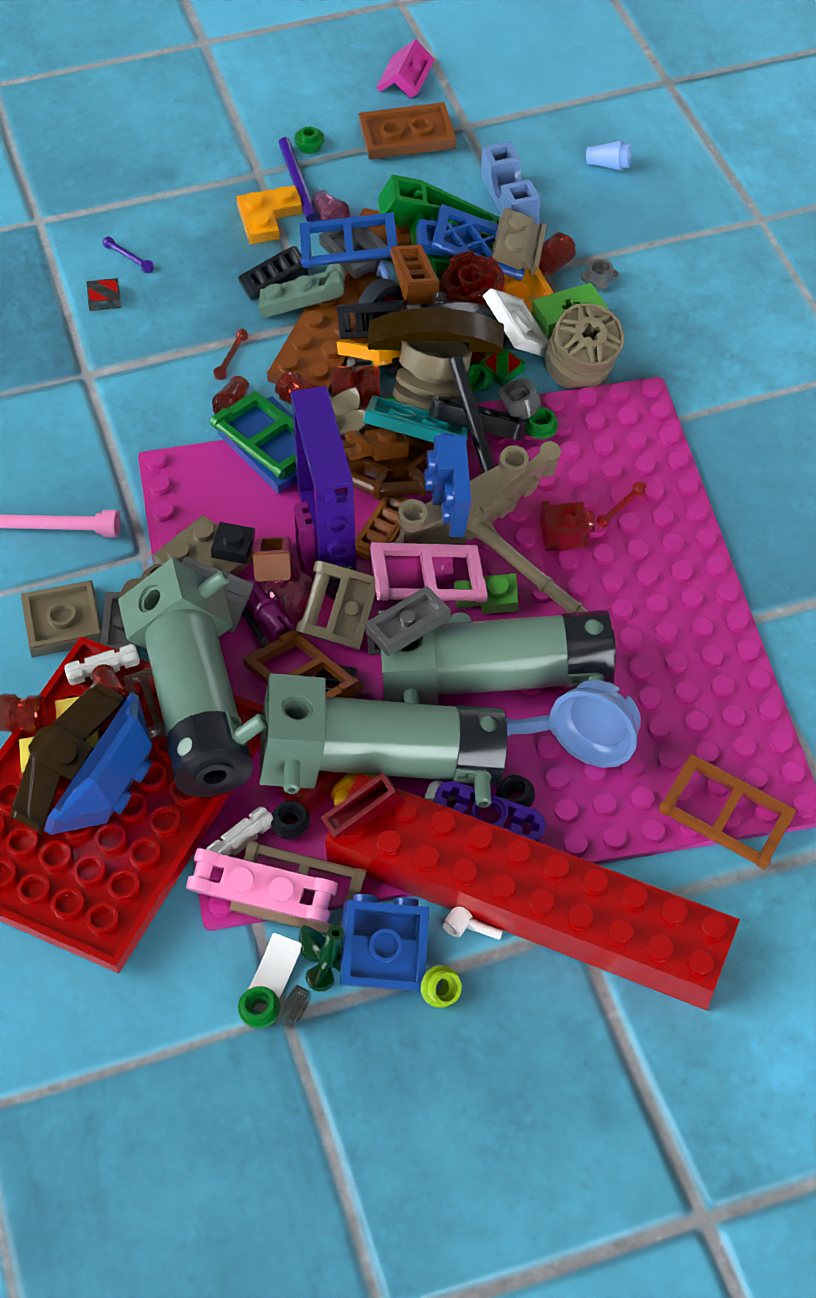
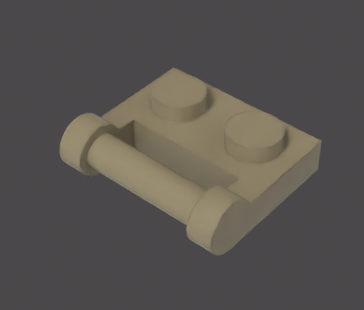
[295,561,376,650]

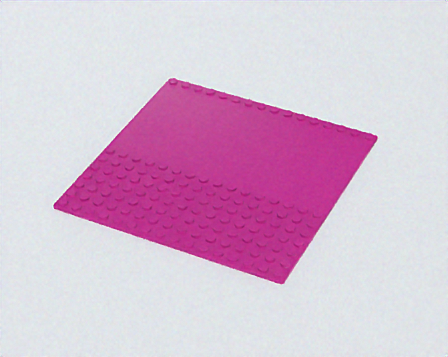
[138,377,816,931]

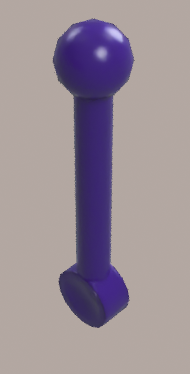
[103,237,154,273]

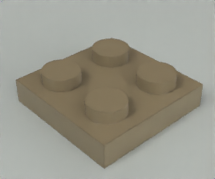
[153,515,253,576]

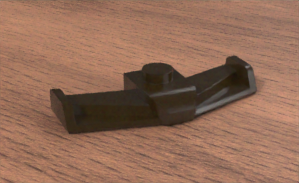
[9,683,126,836]

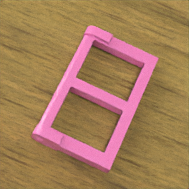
[370,542,487,603]

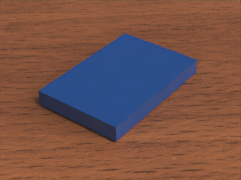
[218,396,297,494]

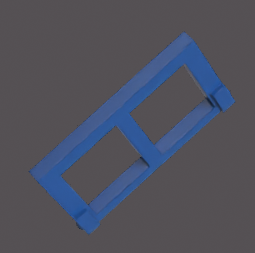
[299,212,397,269]

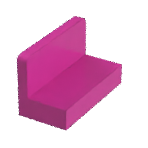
[376,39,435,99]

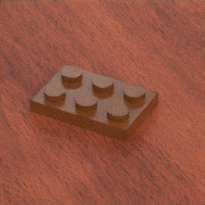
[358,102,456,160]

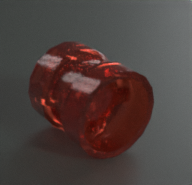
[0,693,46,734]

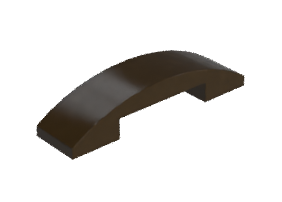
[367,308,504,353]

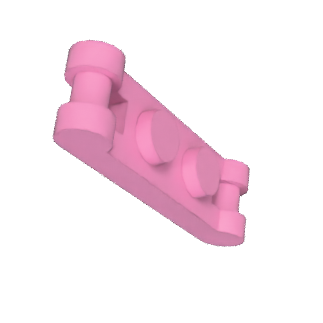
[186,848,338,924]

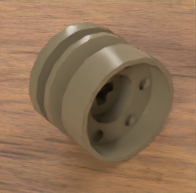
[544,303,625,390]
[393,341,472,411]

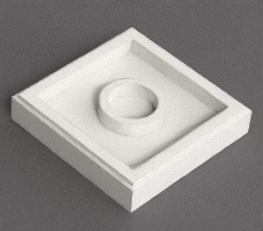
[483,289,549,357]

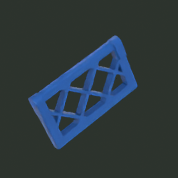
[431,204,525,281]

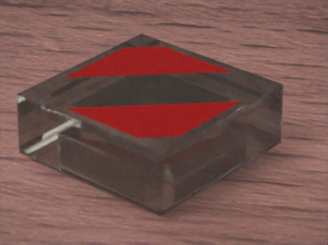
[86,278,121,311]

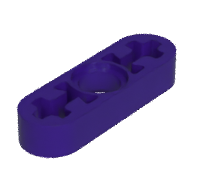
[433,781,546,842]

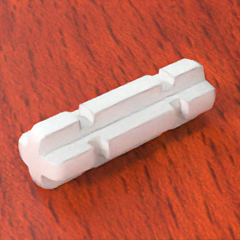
[65,644,140,685]
[206,807,274,856]

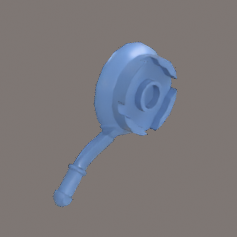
[506,680,641,768]

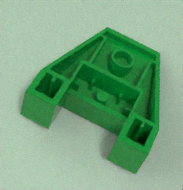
[378,174,500,297]

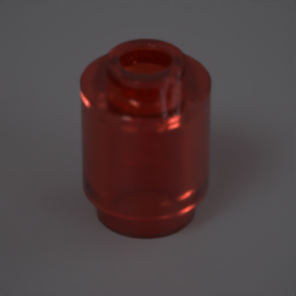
[538,232,576,276]

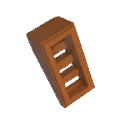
[390,245,439,305]
[355,495,409,561]
[253,536,291,582]

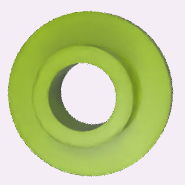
[421,965,462,1008]

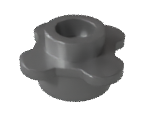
[581,259,619,290]

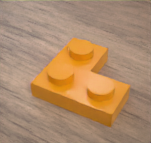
[236,185,303,245]

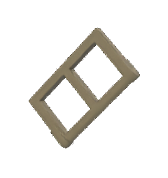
[230,841,367,935]

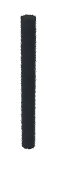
[449,356,495,473]

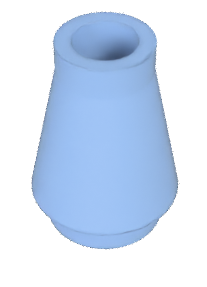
[586,140,631,171]

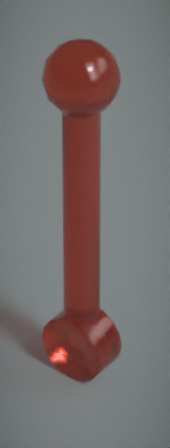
[213,329,248,380]
[596,482,647,528]

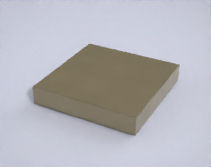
[21,580,102,658]

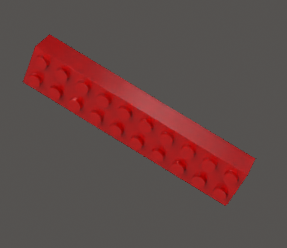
[325,773,740,1011]

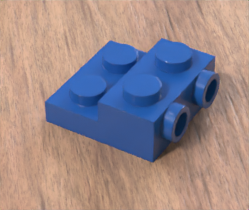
[424,433,471,537]
[339,894,430,992]

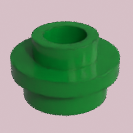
[294,126,324,154]
[526,407,558,439]
[238,986,280,1029]

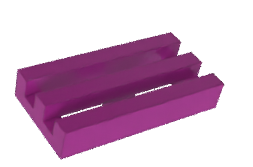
[293,502,317,577]

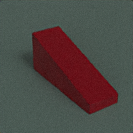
[321,772,405,839]

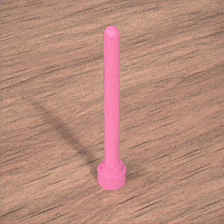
[0,510,121,538]

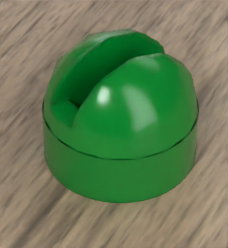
[468,364,494,392]

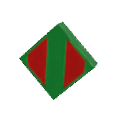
[479,348,526,387]

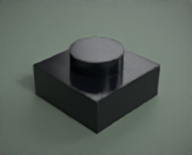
[211,522,255,564]

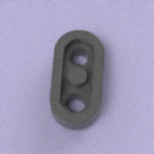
[498,378,541,419]

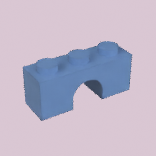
[481,141,541,224]

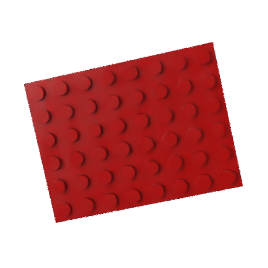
[0,636,264,974]

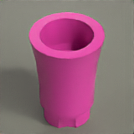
[371,556,454,604]

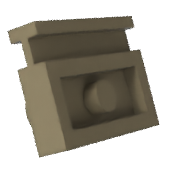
[491,207,547,276]

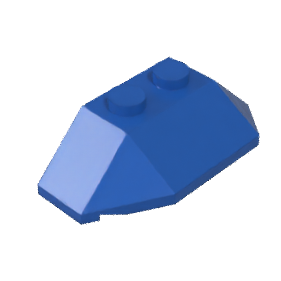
[44,692,153,835]

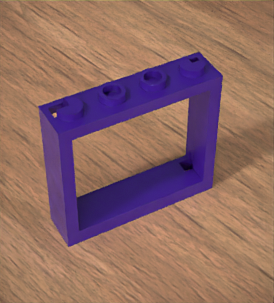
[291,386,356,582]

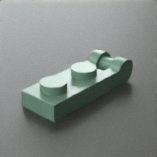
[258,264,345,318]

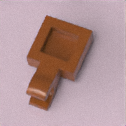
[344,427,409,461]

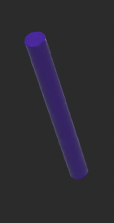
[279,137,318,222]

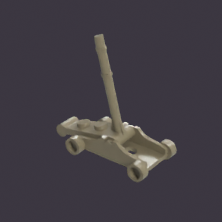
[395,441,588,613]

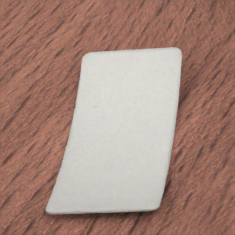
[248,933,302,1013]

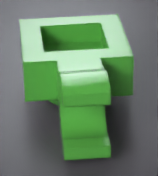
[454,573,519,614]

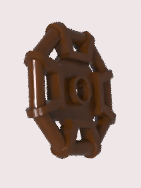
[342,424,434,500]

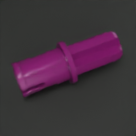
[247,579,294,641]

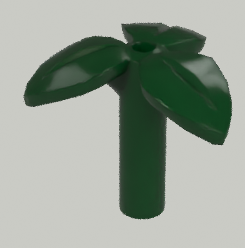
[298,925,344,992]

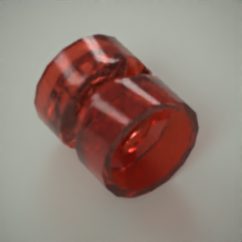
[332,365,380,409]

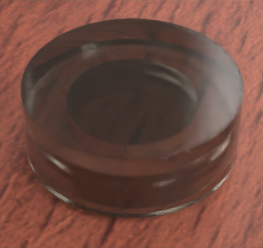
[277,984,312,1029]

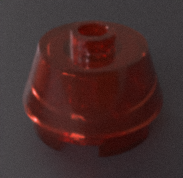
[440,251,505,307]

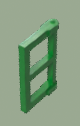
[210,391,296,480]

